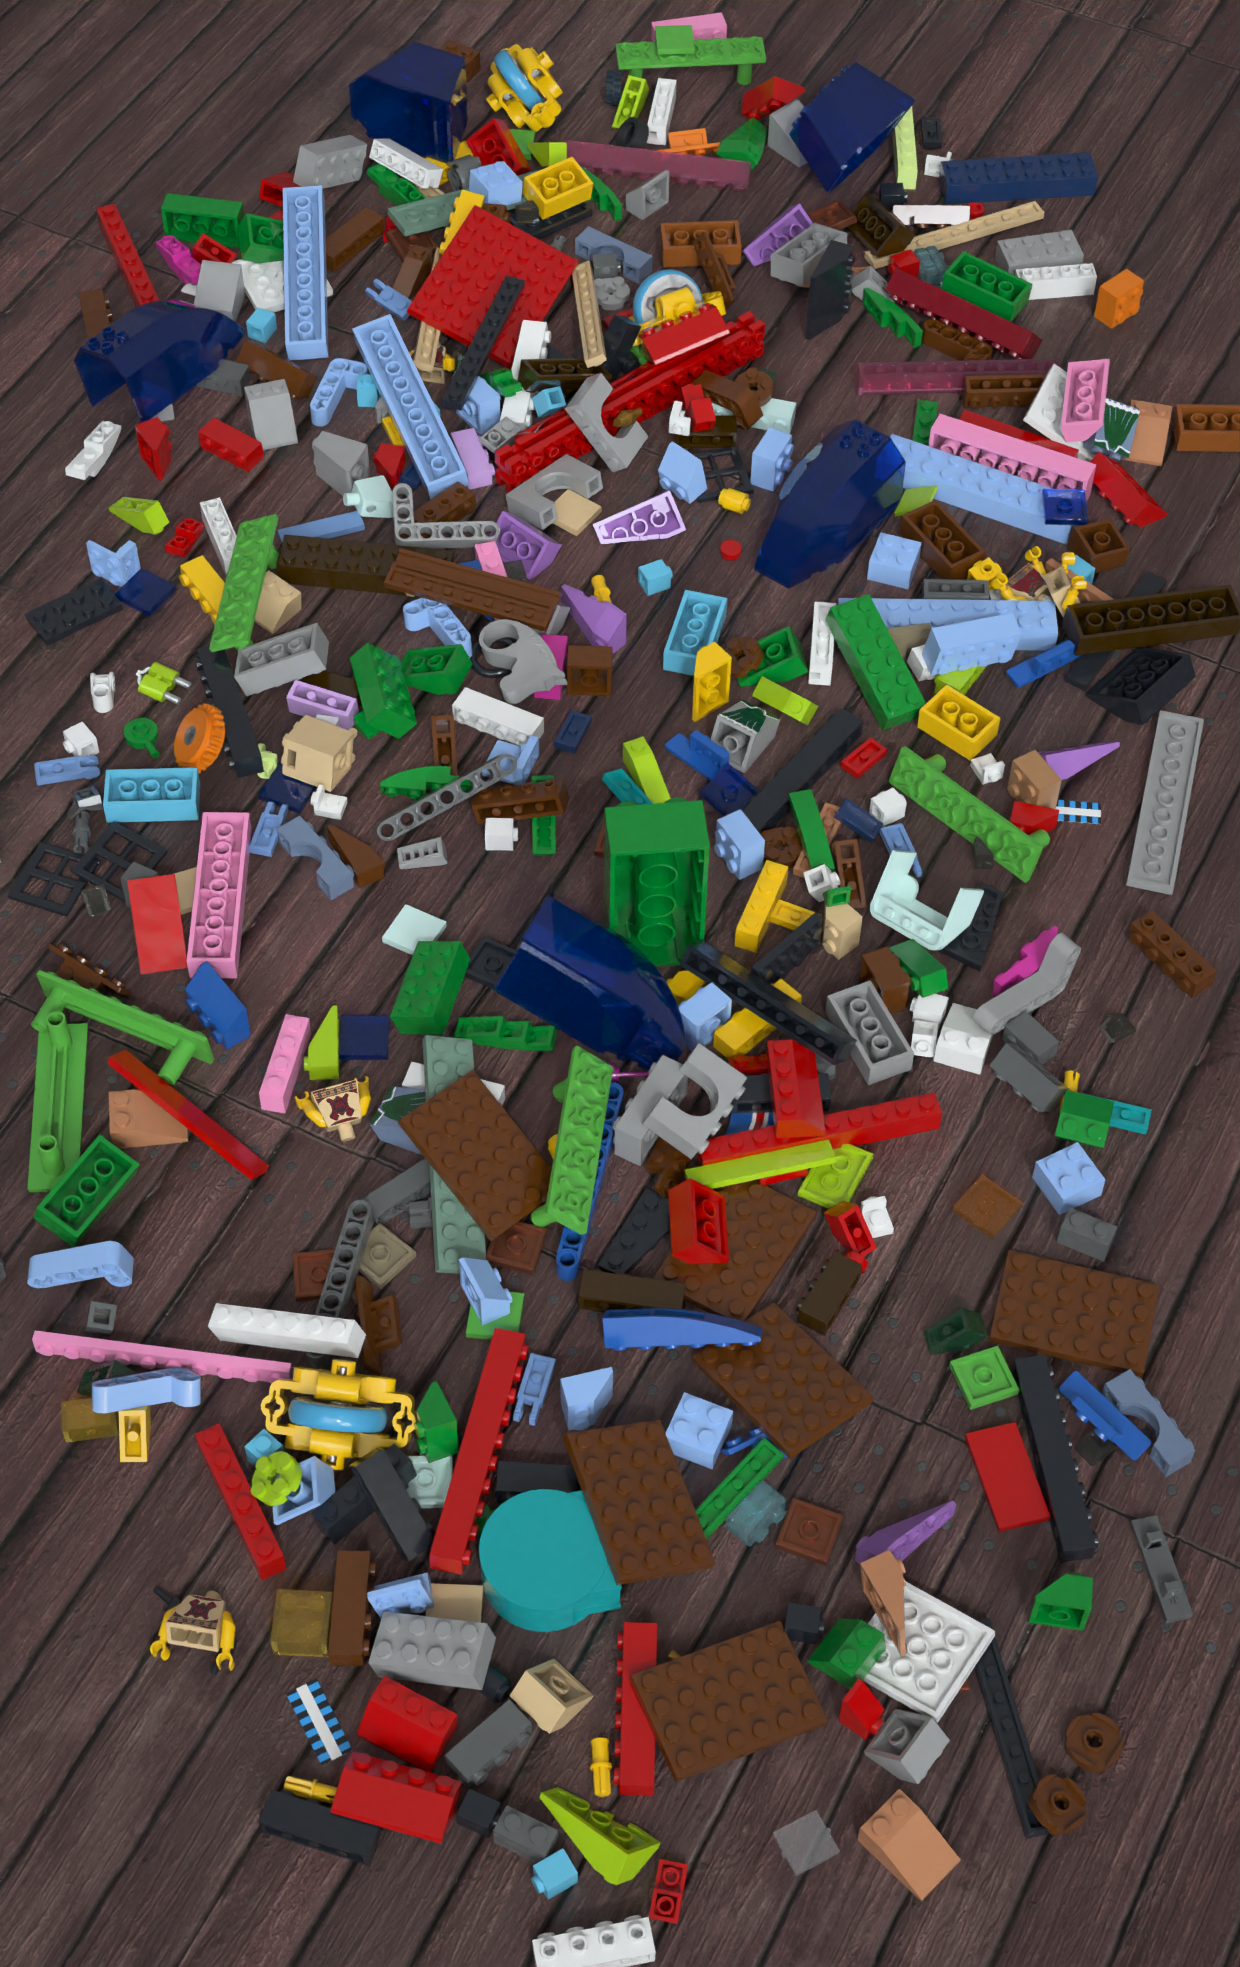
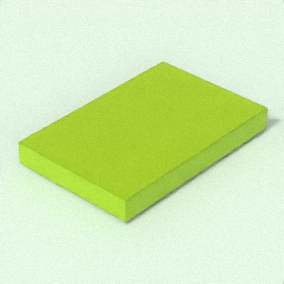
[798,1144,873,1209]

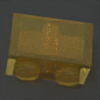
[61,1398,119,1442]

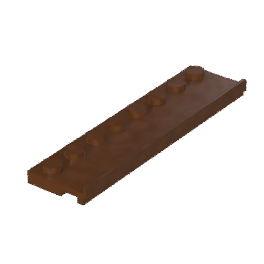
[384,548,562,632]

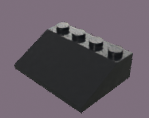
[806,240,856,340]
[1085,647,1196,725]

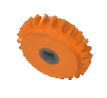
[174,703,225,774]

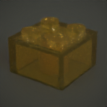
[270,1589,333,1657]

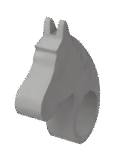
[479,619,567,704]

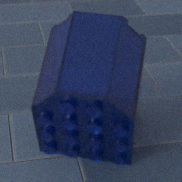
[349,41,468,164]
[789,62,916,193]

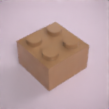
[1007,750,1062,809]

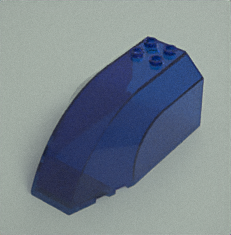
[74,299,245,423]
[754,419,906,589]
[493,893,685,1070]

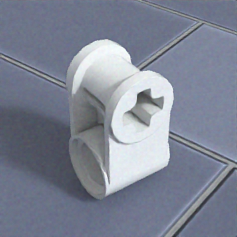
[90,672,115,713]

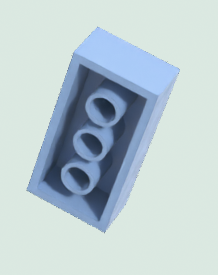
[922,613,1022,675]

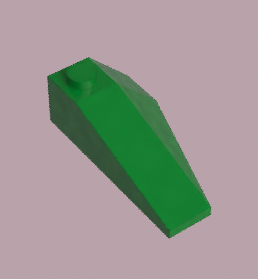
[716,117,768,176]

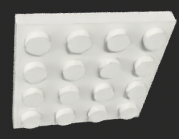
[232,259,333,313]
[1023,364,1095,462]
[863,1581,995,1723]

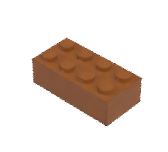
[660,220,742,267]
[1172,404,1240,452]

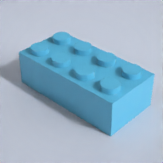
[663,590,727,676]
[103,768,200,823]

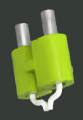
[136,662,192,705]

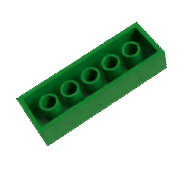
[825,594,926,731]

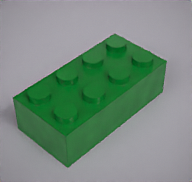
[161,193,244,248]
[941,251,1033,322]
[350,642,417,739]
[390,941,470,1035]
[34,1134,140,1248]

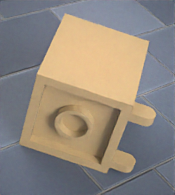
[281,715,357,792]

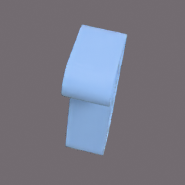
[310,358,368,426]
[403,598,473,658]
[27,1241,134,1288]
[92,1367,201,1413]

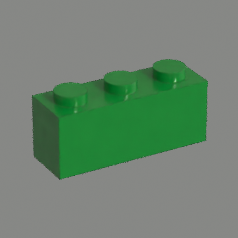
[889,939,948,998]

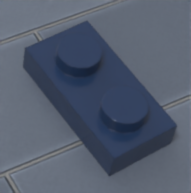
[554,710,592,754]

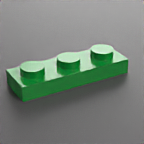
[913,400,938,446]

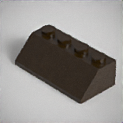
[847,191,916,258]
[518,358,612,393]

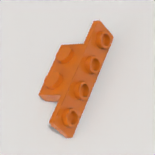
[652,128,721,161]

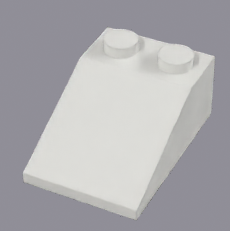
[934,1003,993,1074]

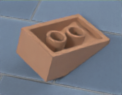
[1122,400,1172,466]
[109,1089,188,1149]
[860,1550,906,1657]
[857,1789,961,1902]

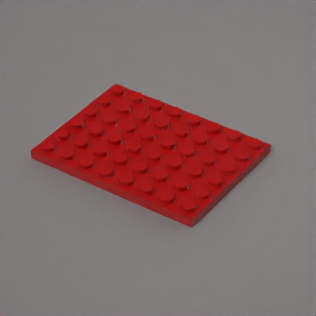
[407,205,579,370]

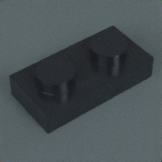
[921,118,942,149]

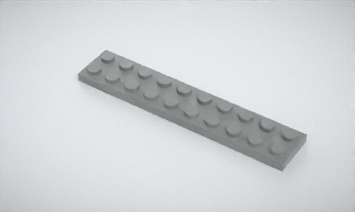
[1126,710,1204,895]

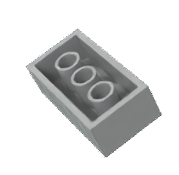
[293,135,367,189]
[771,223,847,287]
[995,230,1084,275]
[234,623,329,696]
[825,981,914,1085]
[613,1055,688,1166]
[368,1611,496,1690]

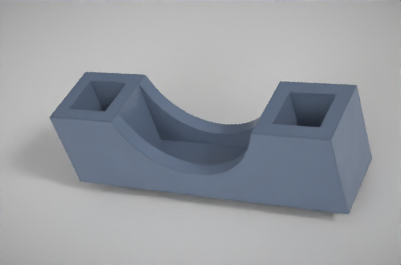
[575,226,653,284]
[277,816,354,900]
[1102,1369,1195,1477]

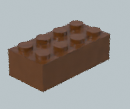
[899,500,986,580]

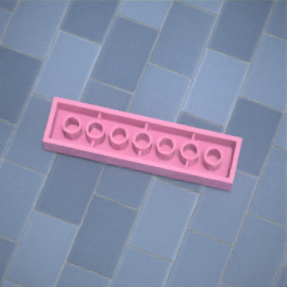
[929,414,1096,506]
[187,812,252,979]

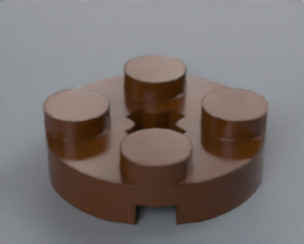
[734,368,774,407]
[724,637,763,678]
[761,826,803,868]
[1065,1713,1123,1773]
[1028,1774,1087,1836]

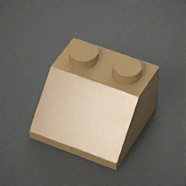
[254,570,301,634]
[822,888,863,960]
[510,1659,594,1734]

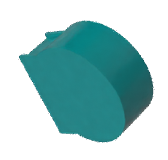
[479,1489,622,1632]

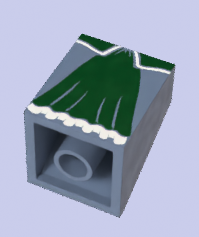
[1083,398,1140,462]
[370,1087,426,1155]

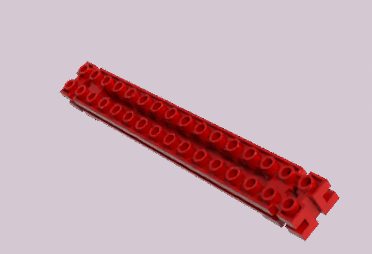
[495,311,765,493]

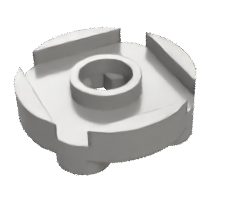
[594,277,630,310]

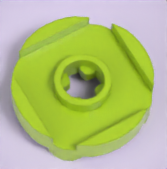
[251,1451,302,1506]

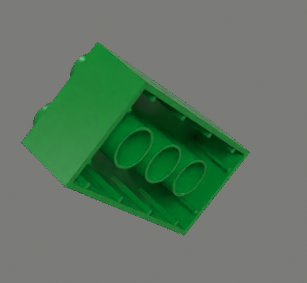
[603,798,710,971]

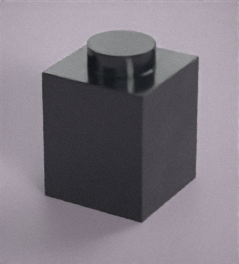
[878,183,908,211]
[784,1602,825,1644]
[457,1789,502,1838]

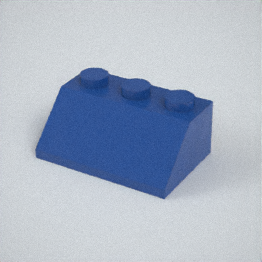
[185,961,251,1050]

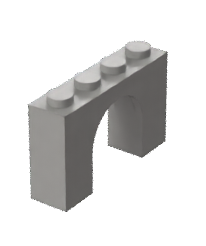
[565,373,648,472]
[506,454,603,530]
[643,1043,747,1159]

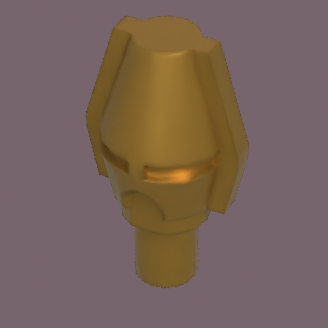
[612,408,642,427]

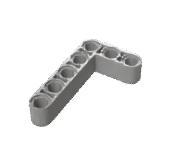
[392,483,500,549]
[973,933,1081,1035]

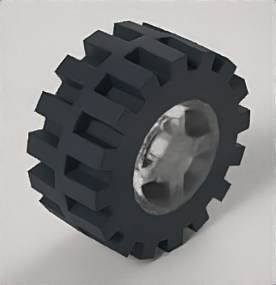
[606,70,622,105]

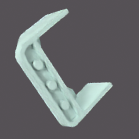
[870,850,984,950]

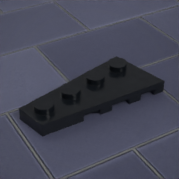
[938,883,1003,971]
[598,1189,671,1274]

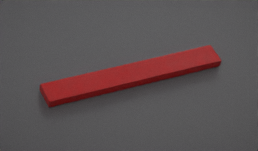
[108,1050,269,1180]

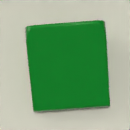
[353,710,382,740]
[823,886,851,907]

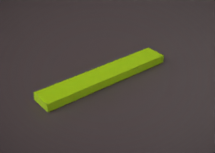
[685,1139,836,1189]

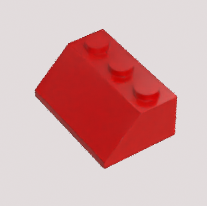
[741,76,806,121]
[466,118,532,176]
[668,1178,729,1264]
[357,1676,459,1773]

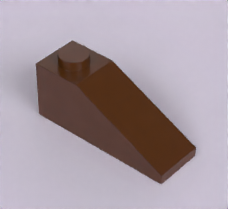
[393,244,433,299]
[431,715,458,776]
[327,825,386,888]
[830,839,866,909]

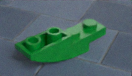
[367,163,427,206]
[479,368,522,397]
[380,766,471,799]

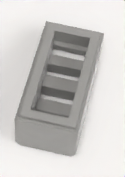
[397,837,448,869]

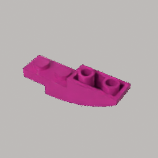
[155,235,201,285]
[992,926,1058,997]

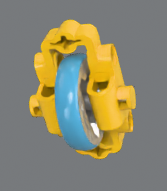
[486,44,563,132]
[629,269,726,346]
[261,1359,417,1470]

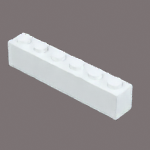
[500,320,551,432]
[208,1303,366,1358]

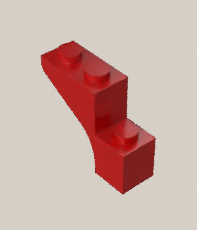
[677,384,716,432]

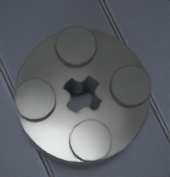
[447,154,481,192]

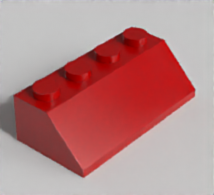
[638,303,730,365]
[1090,452,1168,527]
[766,1039,826,1138]
[330,1751,462,1844]

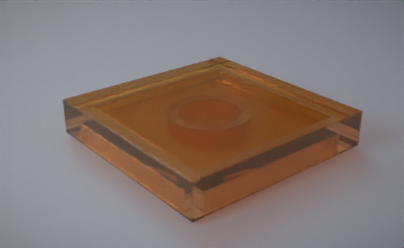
[952,1174,1023,1239]

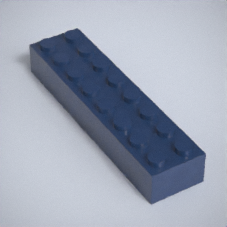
[939,152,1098,204]

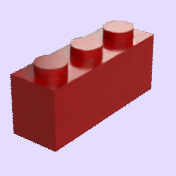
[198,418,264,472]

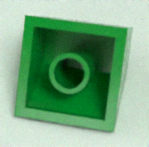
[1054,1090,1114,1150]
[414,1381,458,1463]
[1028,1573,1093,1631]
[808,1619,886,1689]

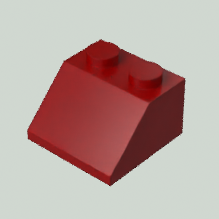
[135,417,172,481]

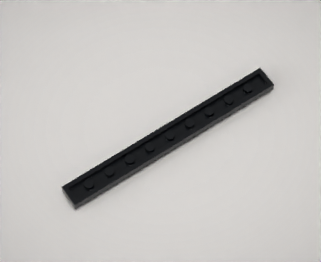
[442,276,525,411]

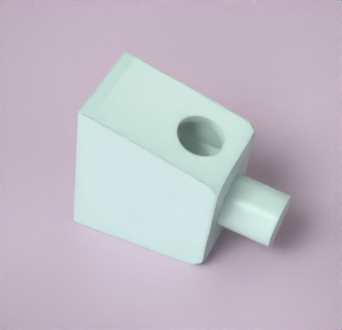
[343,475,393,518]

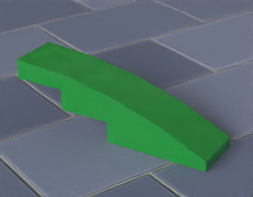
[579,165,622,221]
[863,287,923,348]
[531,775,556,856]
[788,789,835,872]
[454,1016,558,1051]

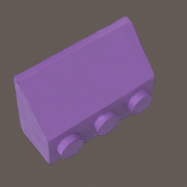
[489,511,562,580]

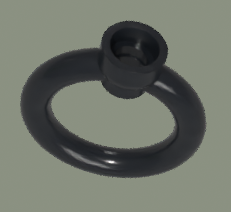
[470,629,516,678]

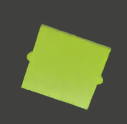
[895,486,938,516]

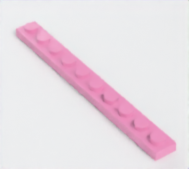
[32,1331,293,1384]

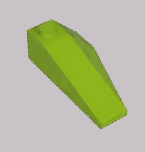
[539,1787,660,1885]

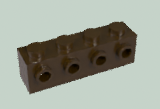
[579,1269,685,1312]

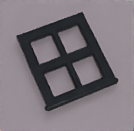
[691,446,754,503]
[70,821,167,902]
[8,842,101,917]

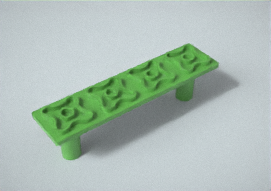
[616,36,766,85]
[209,514,279,652]
[889,746,1050,883]
[31,970,214,1086]
[28,1011,88,1193]
[531,1046,613,1235]

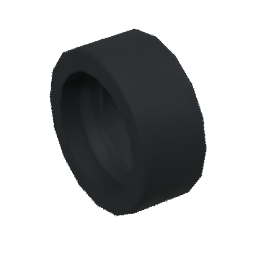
[616,117,649,156]

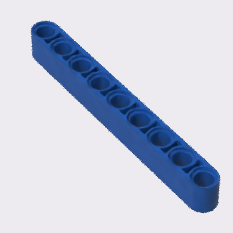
[556,1082,623,1281]

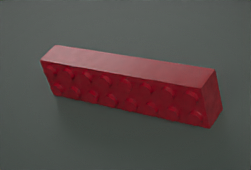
[885,268,1042,363]

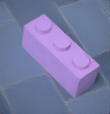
[450,428,495,490]
[286,680,359,730]

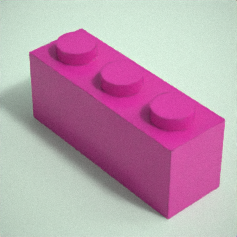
[534,634,568,700]

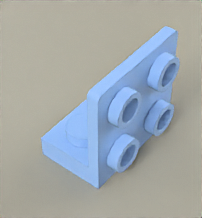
[86,540,142,589]
[482,735,539,785]
[367,1573,434,1619]

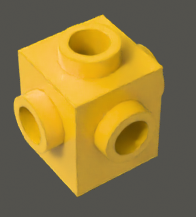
[967,557,1002,591]

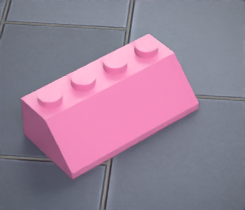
[1061,359,1110,442]

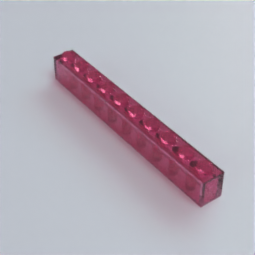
[563,140,752,191]
[857,359,1062,395]

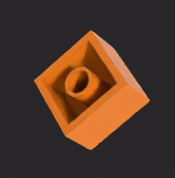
[1094,269,1144,329]

